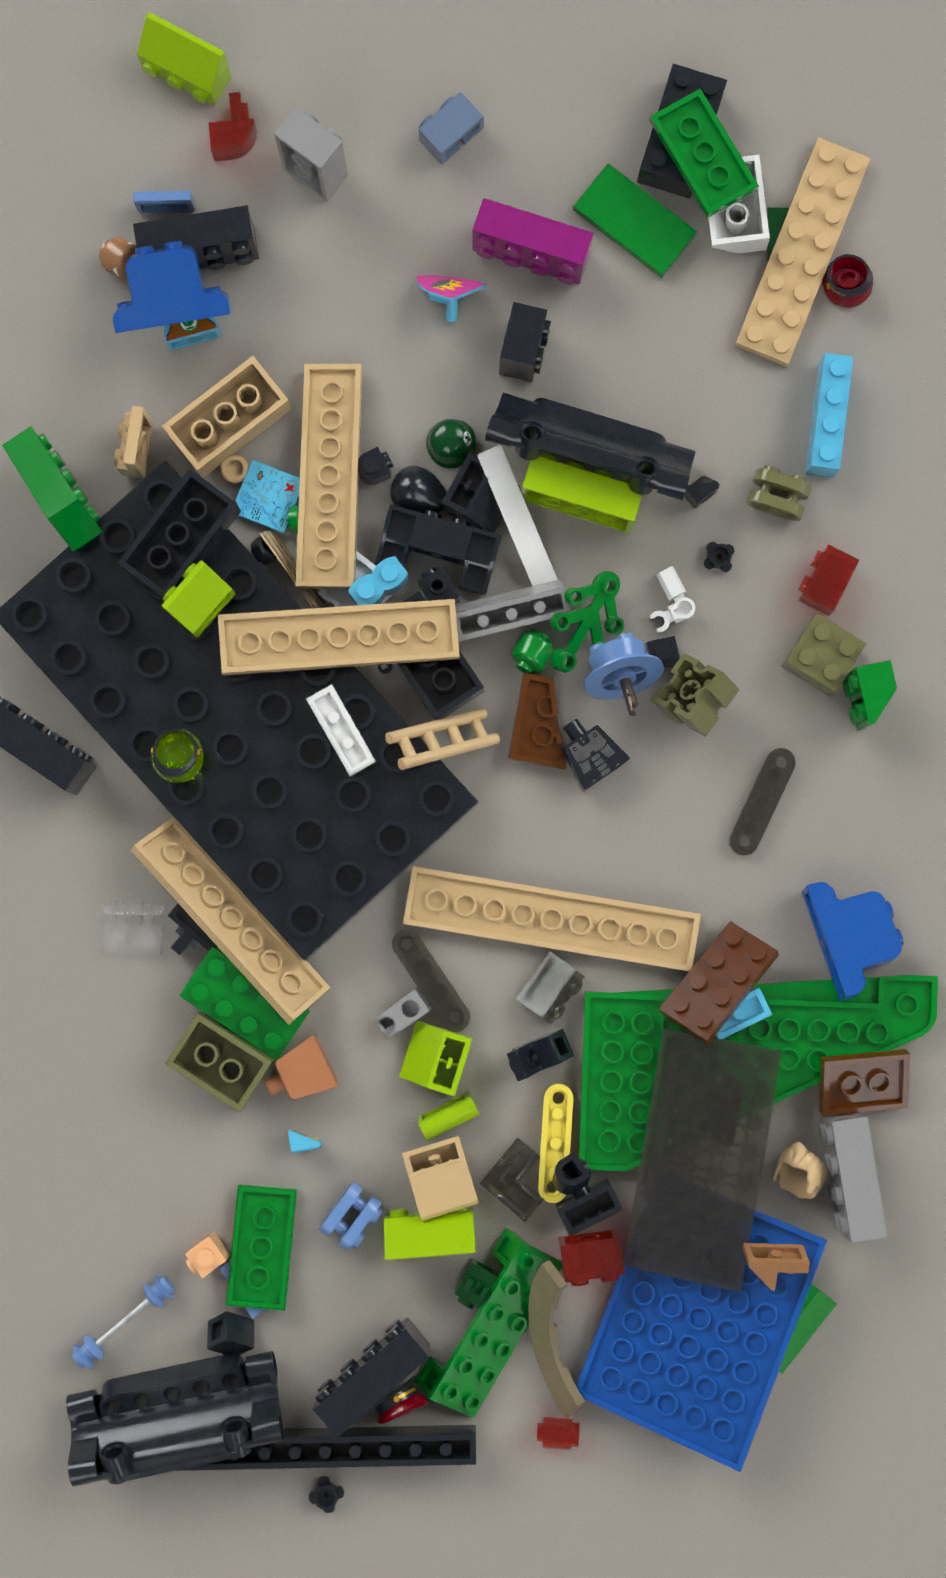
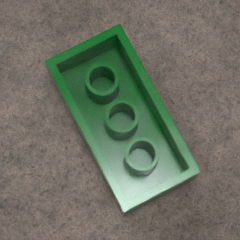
[2,426,102,552]

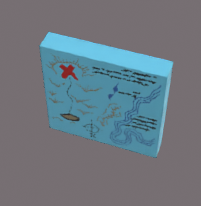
[235,460,300,535]

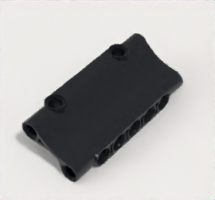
[485,392,696,501]
[66,1351,284,1487]

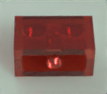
[798,544,859,616]

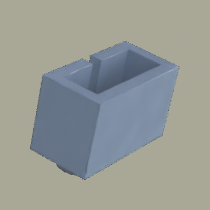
[419,92,484,165]

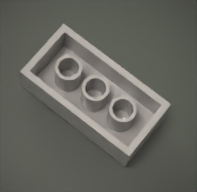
[818,1113,887,1243]

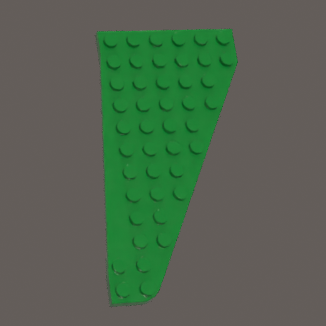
[579,975,938,1172]

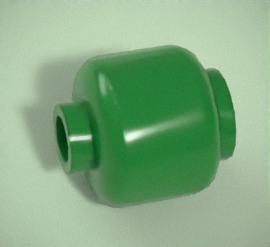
[511,629,554,674]

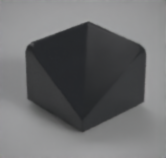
[684,476,720,508]

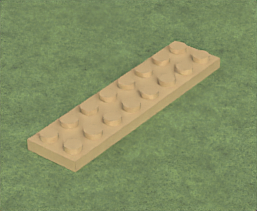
[734,137,870,367]
[295,364,363,590]
[218,599,460,675]
[130,817,331,1025]

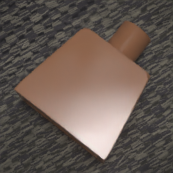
[264,1034,340,1100]

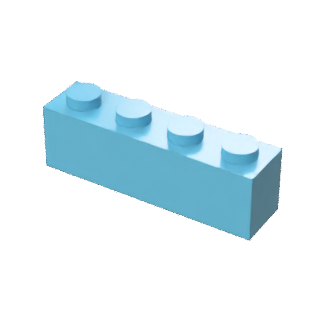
[805,353,853,477]

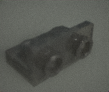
[516,951,585,1024]

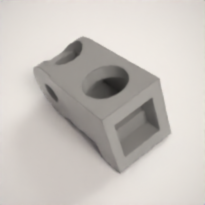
[374,987,433,1039]

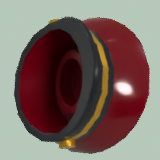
[822,254,873,308]
[374,1375,429,1424]

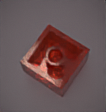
[558,1229,625,1286]

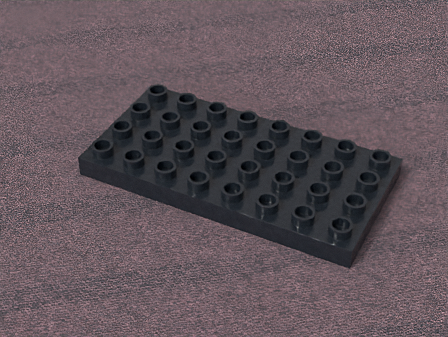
[0,460,479,961]

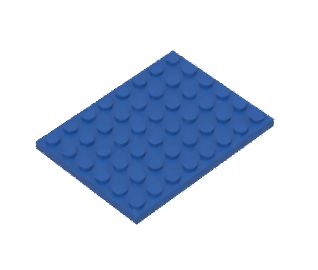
[576,1170,828,1472]

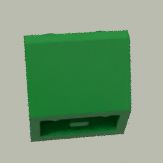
[842,660,897,731]

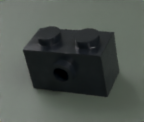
[555,1178,623,1236]

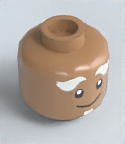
[99,237,137,280]

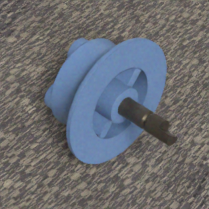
[584,633,664,716]

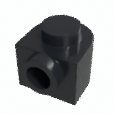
[358,447,393,485]
[553,1152,591,1195]

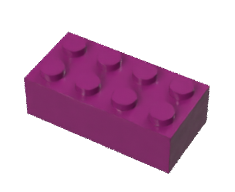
[472,198,594,285]

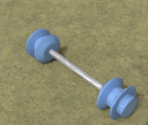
[72,1275,175,1369]

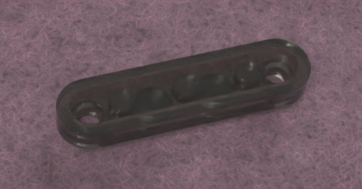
[728,748,796,856]
[392,929,470,1032]

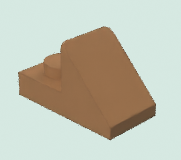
[743,1243,810,1291]

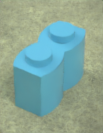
[348,556,408,606]

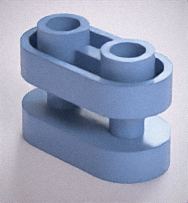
[318,1181,383,1251]

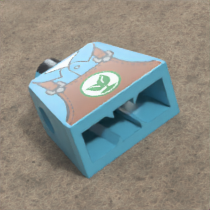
[163,317,222,351]

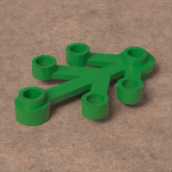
[550,571,624,673]

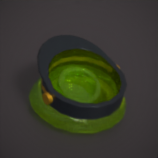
[151,729,203,783]

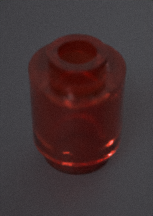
[536,1417,580,1450]

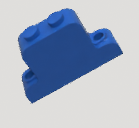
[113,241,232,333]
[802,882,904,1002]

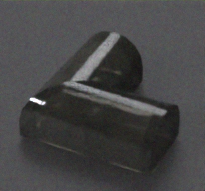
[480,1137,544,1222]

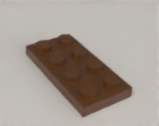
[659,921,779,1045]

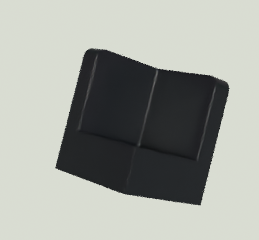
[207,1311,254,1356]

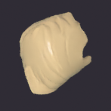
[773,1142,828,1199]

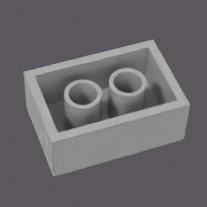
[274,107,348,202]

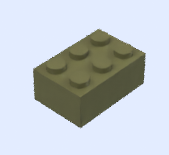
[165,1012,275,1112]

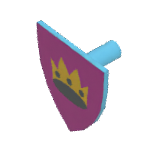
[416,275,486,322]

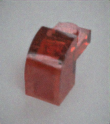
[208,92,257,161]

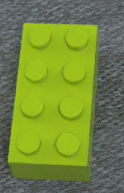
[521,453,642,534]

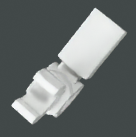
[649,566,695,633]

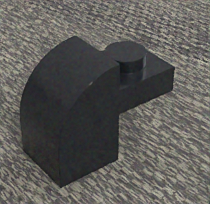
[507,1029,574,1081]

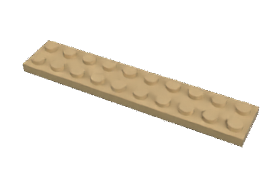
[403,866,701,971]

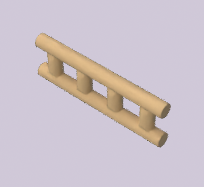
[385,708,500,770]

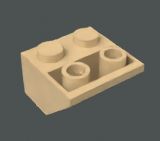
[402,1136,479,1221]

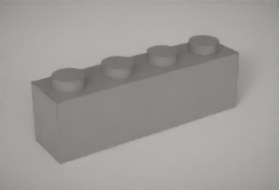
[455,580,570,642]

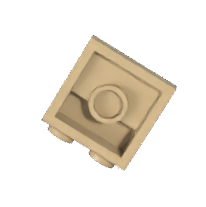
[114,406,153,478]

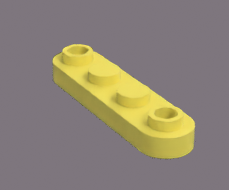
[538,1083,573,1203]

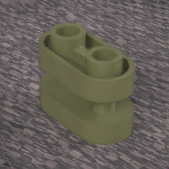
[746,465,811,521]

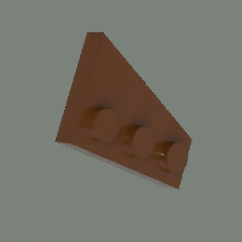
[508,673,566,770]

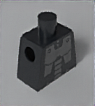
[563,718,630,792]

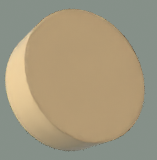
[220,455,249,485]

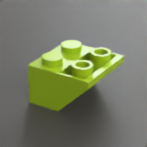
[161,560,236,638]
[399,1020,472,1096]

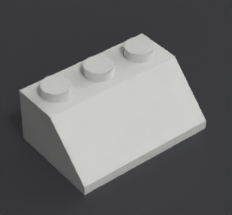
[708,155,770,254]

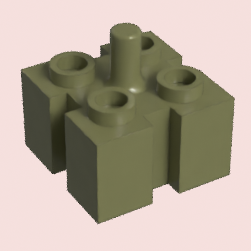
[650,653,740,737]

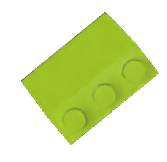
[137,12,231,106]
[384,1207,476,1260]

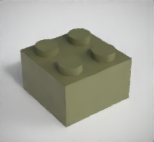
[781,613,867,697]

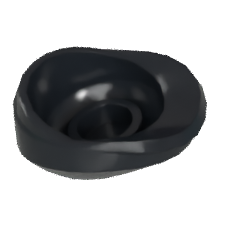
[391,466,447,514]

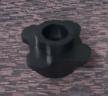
[704,542,735,572]
[309,1476,344,1513]

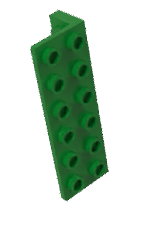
[415,1228,564,1417]

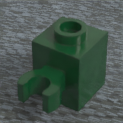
[455,1258,498,1309]

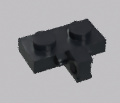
[167,903,218,955]

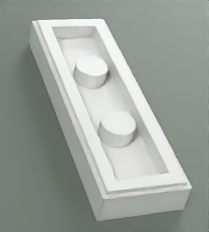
[306,684,376,777]

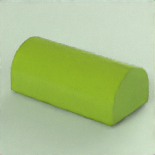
[417,1092,480,1141]

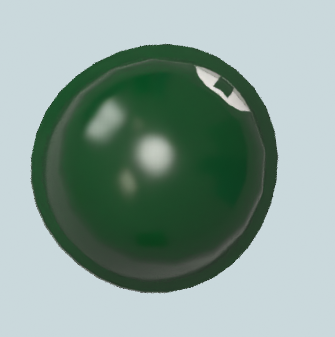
[426,419,476,469]

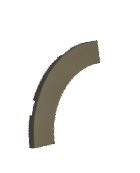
[528,1260,585,1419]

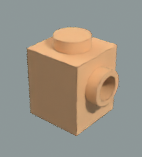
[185,1231,231,1278]

